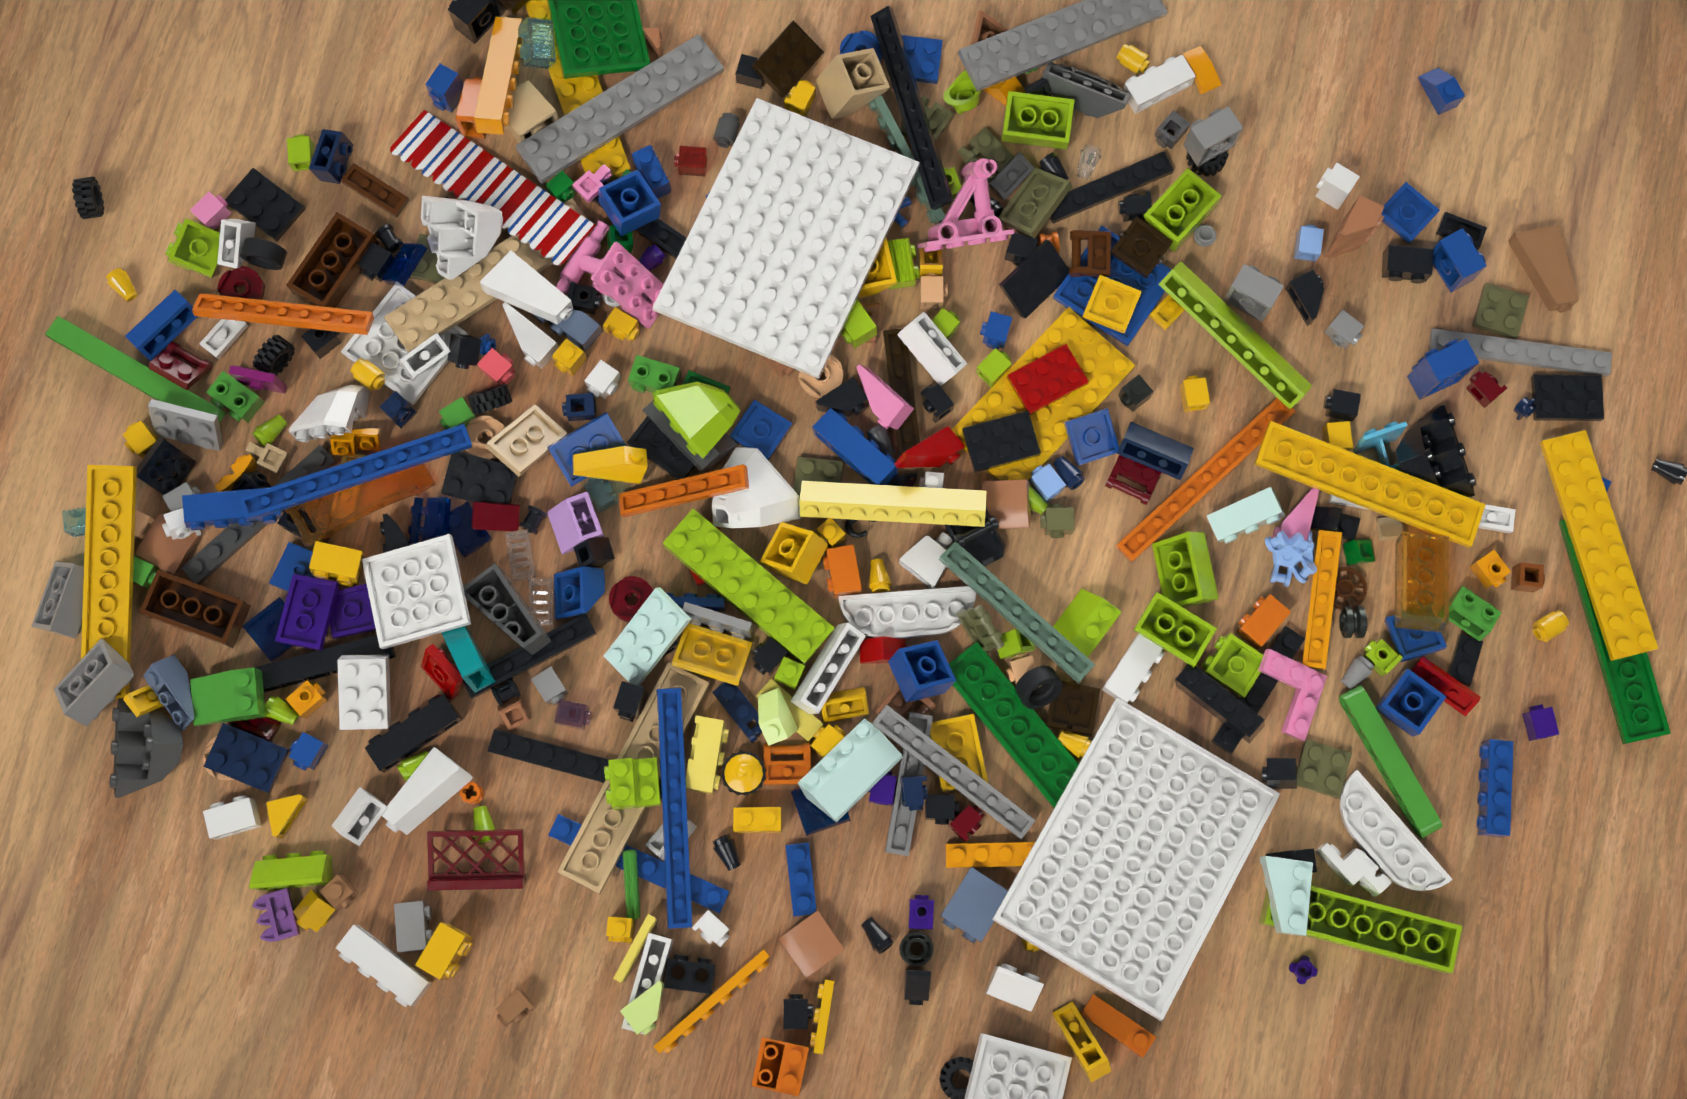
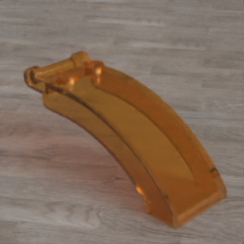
[285,463,436,547]

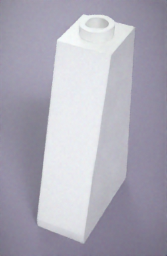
[480,250,573,324]
[381,747,473,835]

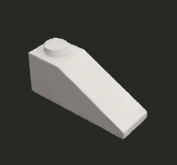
[502,302,558,369]

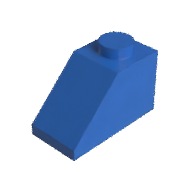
[1418,68,1465,115]

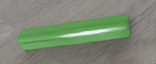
[623,849,640,920]

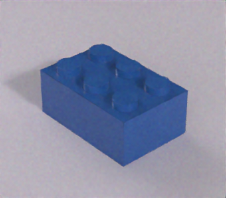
[1407,339,1479,400]

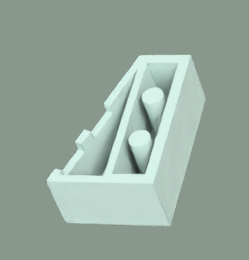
[1259,856,1313,936]

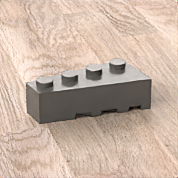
[463,563,551,655]

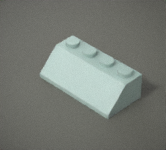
[798,719,903,822]

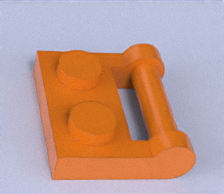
[764,742,811,785]

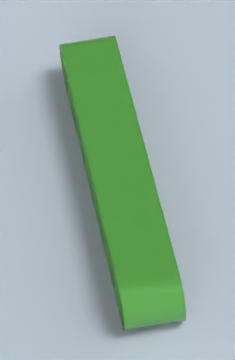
[1339,685,1443,839]

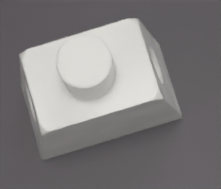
[899,532,952,589]

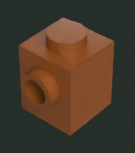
[1511,562,1545,593]

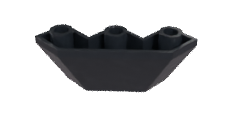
[1396,405,1477,497]

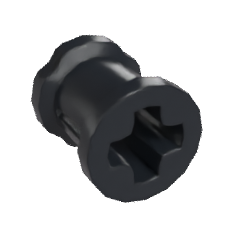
[375,224,404,254]
[519,505,547,535]
[491,678,521,707]

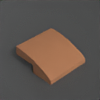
[982,479,1031,529]
[134,514,200,576]
[779,910,845,978]

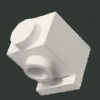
[919,472,944,488]
[162,508,201,540]
[692,910,730,947]

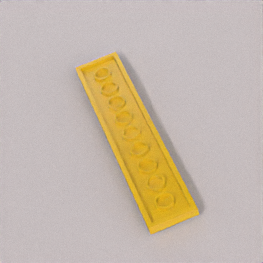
[525,0,631,180]
[1254,421,1486,548]
[1540,430,1658,661]
[81,465,137,699]

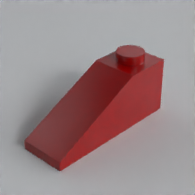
[894,426,965,468]

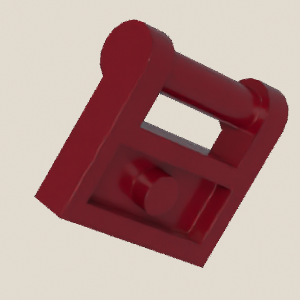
[149,341,212,390]
[1105,455,1161,505]

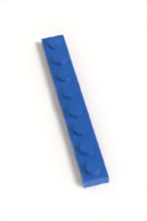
[548,814,730,913]

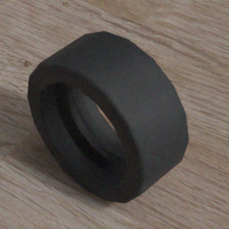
[240,237,287,270]
[1015,666,1063,709]

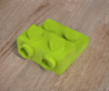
[165,218,220,278]
[1201,633,1263,698]
[604,757,661,810]

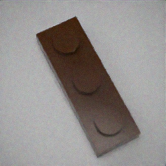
[341,163,409,218]

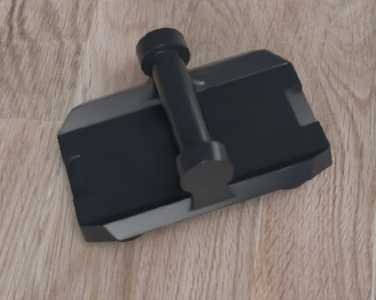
[945,508,1006,567]

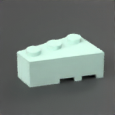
[1207,487,1286,544]

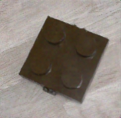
[1111,216,1173,279]
[1046,681,1100,735]

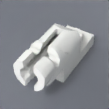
[1315,843,1392,897]

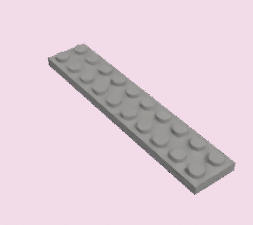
[958,0,1168,92]
[516,34,724,184]

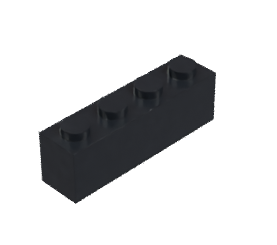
[1175,664,1265,744]
[364,694,463,773]

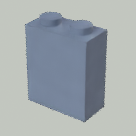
[940,867,1008,943]

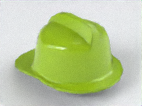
[943,70,982,115]

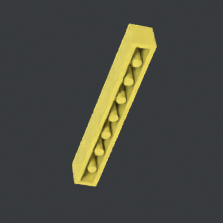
[799,481,986,527]

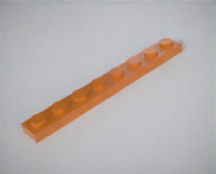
[192,293,374,335]

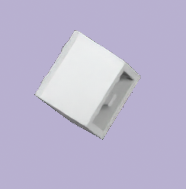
[985,963,1044,1012]

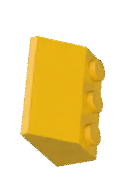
[857,238,897,299]

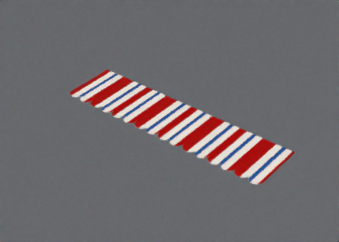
[390,110,596,265]

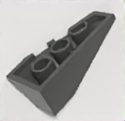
[642,400,738,474]

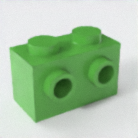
[628,355,681,393]
[206,371,264,423]
[1441,586,1502,641]

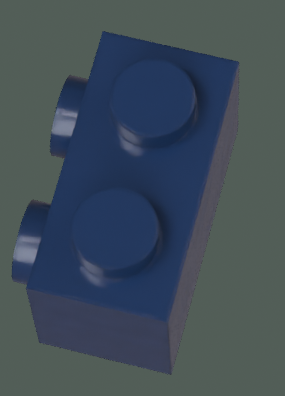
[309,129,353,184]

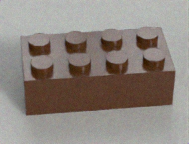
[286,212,380,308]
[139,570,251,648]

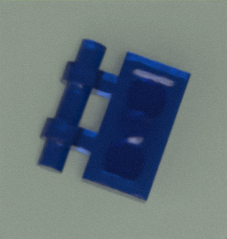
[408,497,451,544]

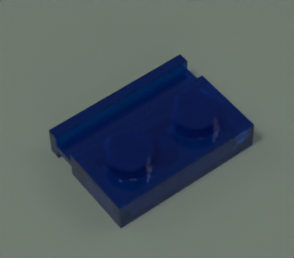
[439,501,492,558]

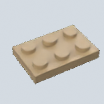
[486,405,568,477]

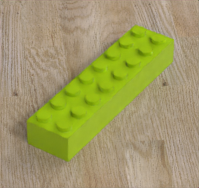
[663,508,834,665]
[1259,886,1462,973]

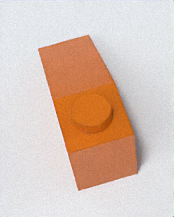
[1080,994,1157,1057]

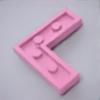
[1258,649,1327,741]

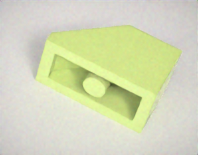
[758,687,798,745]
[620,981,664,1035]

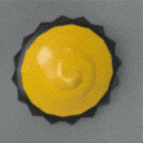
[721,750,767,796]

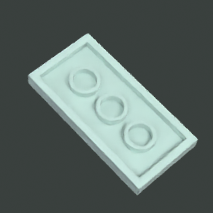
[604,587,691,686]

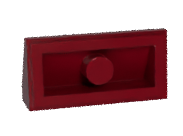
[471,502,520,532]
[227,717,281,742]

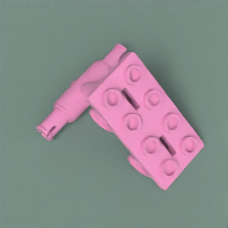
[917,158,1014,252]
[556,221,664,329]

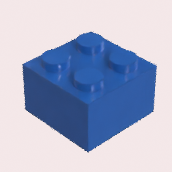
[599,169,661,236]
[1433,228,1487,292]
[888,640,956,703]
[1375,669,1446,737]

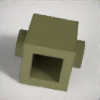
[1040,504,1075,538]

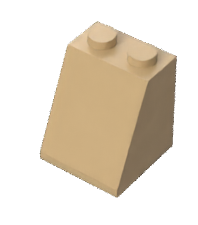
[815,48,890,120]
[505,80,559,144]

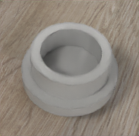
[1194,225,1216,247]

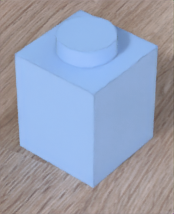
[1294,225,1324,262]
[1029,464,1066,502]

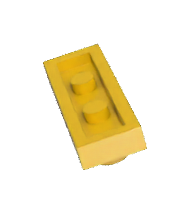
[810,980,834,1054]

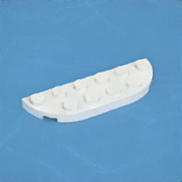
[838,586,976,639]
[1340,770,1453,891]

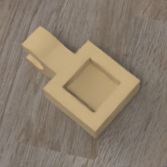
[245,442,289,475]

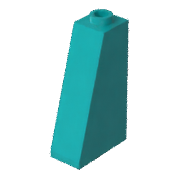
[442,625,496,693]

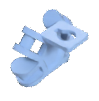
[1265,531,1317,587]

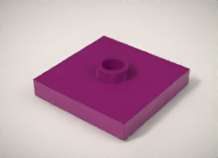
[229,365,287,394]

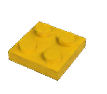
[1082,275,1142,334]

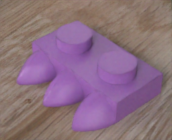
[253,888,301,942]

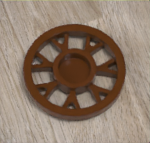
[1334,567,1367,610]

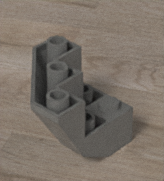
[109,698,183,798]

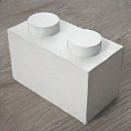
[1315,163,1360,210]
[398,333,451,379]
[332,787,387,846]
[203,795,262,840]

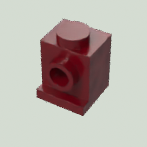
[1466,371,1507,408]
[949,804,985,843]

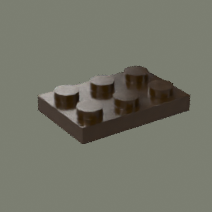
[751,20,824,98]

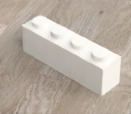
[790,623,866,714]
[336,924,433,1007]
[621,933,674,1034]

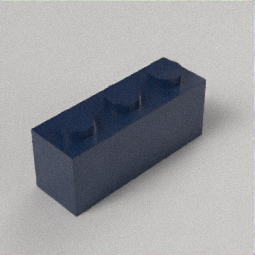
[1117,422,1194,480]

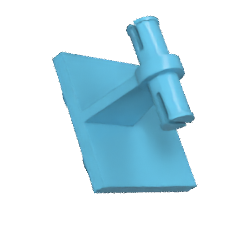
[1353,421,1408,471]

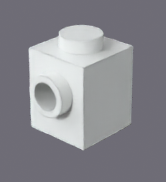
[585,360,621,399]

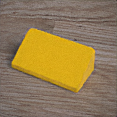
[821,687,869,722]

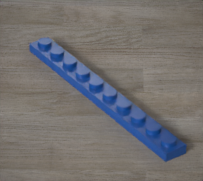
[238,424,472,522]
[656,688,692,929]

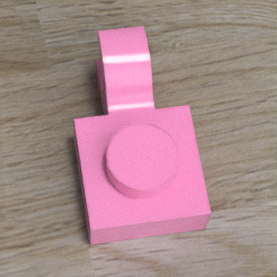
[573,164,613,203]

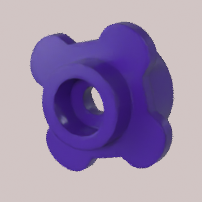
[1289,955,1318,984]

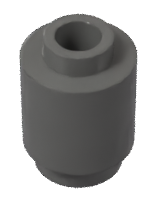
[713,113,740,148]

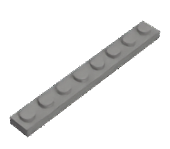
[1428,328,1612,377]
[872,705,1036,839]

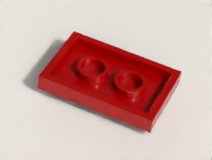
[1007,344,1089,416]

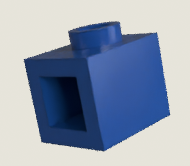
[980,311,1012,349]
[288,732,329,771]

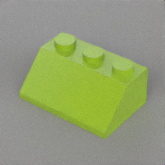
[1001,91,1075,150]
[1144,168,1222,252]
[1152,532,1219,608]
[1053,588,1121,658]
[1134,592,1217,667]
[249,851,333,891]

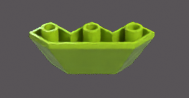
[652,382,740,459]

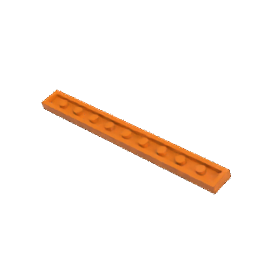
[1116,398,1296,563]

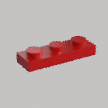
[1410,656,1481,717]

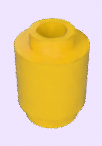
[1116,44,1150,75]
[350,358,386,391]
[1532,610,1569,642]

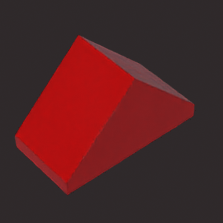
[860,636,906,664]

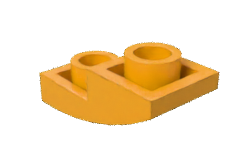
[1180,46,1222,94]
[330,428,381,456]
[214,454,258,492]

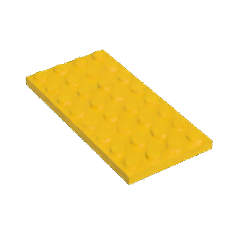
[952,307,1136,481]

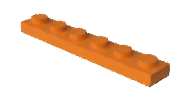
[618,464,749,517]

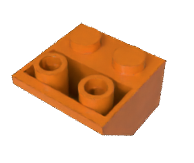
[751,1037,809,1097]

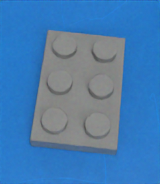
[148,399,223,451]
[682,602,754,640]

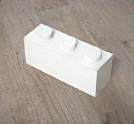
[1123,55,1196,114]
[897,312,967,386]
[1102,633,1165,703]

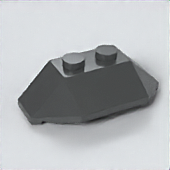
[1042,62,1131,118]

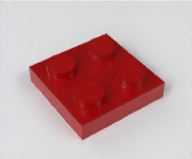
[421,644,463,700]

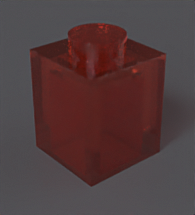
[674,146,707,177]

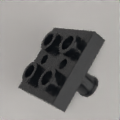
[137,437,196,495]

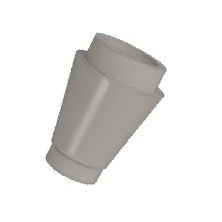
[1340,655,1374,690]

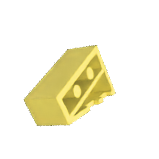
[685,715,729,795]

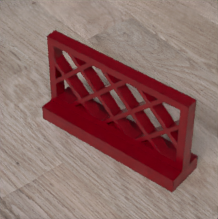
[427,829,526,891]

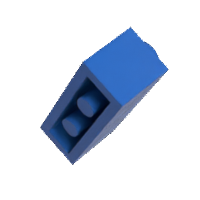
[125,290,198,361]

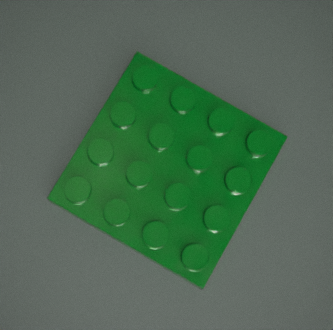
[547,0,650,79]

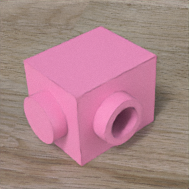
[190,192,232,230]

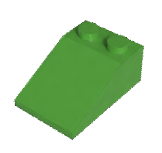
[190,667,266,726]

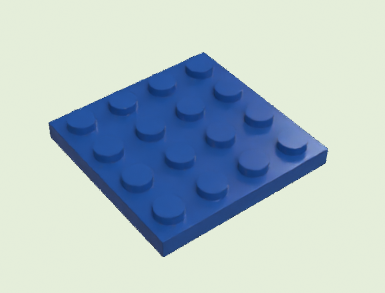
[1052,226,1171,347]

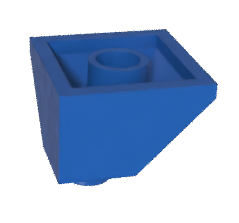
[554,566,605,620]

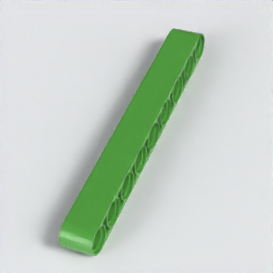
[44,316,226,424]

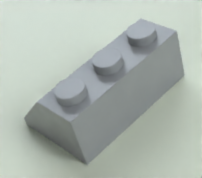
[31,561,84,639]
[54,638,134,727]

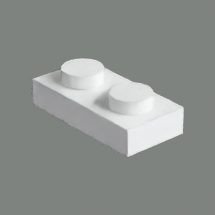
[199,319,248,360]

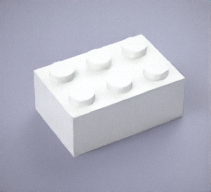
[337,654,391,730]

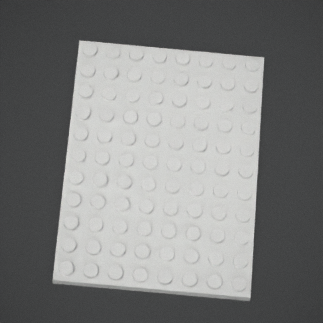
[652,98,920,379]
[992,698,1280,1021]

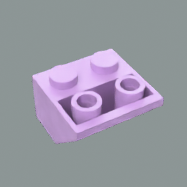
[547,491,605,555]

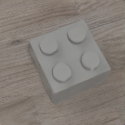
[1183,106,1243,167]
[1223,264,1284,322]

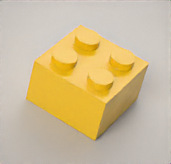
[759,522,828,584]
[309,541,364,587]
[415,922,473,980]

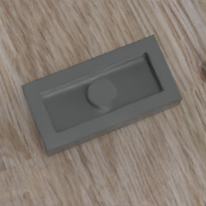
[988,152,1034,200]

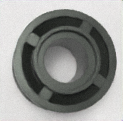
[1339,606,1367,638]
[899,932,933,966]

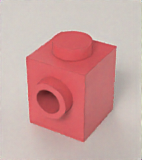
[477,348,516,385]

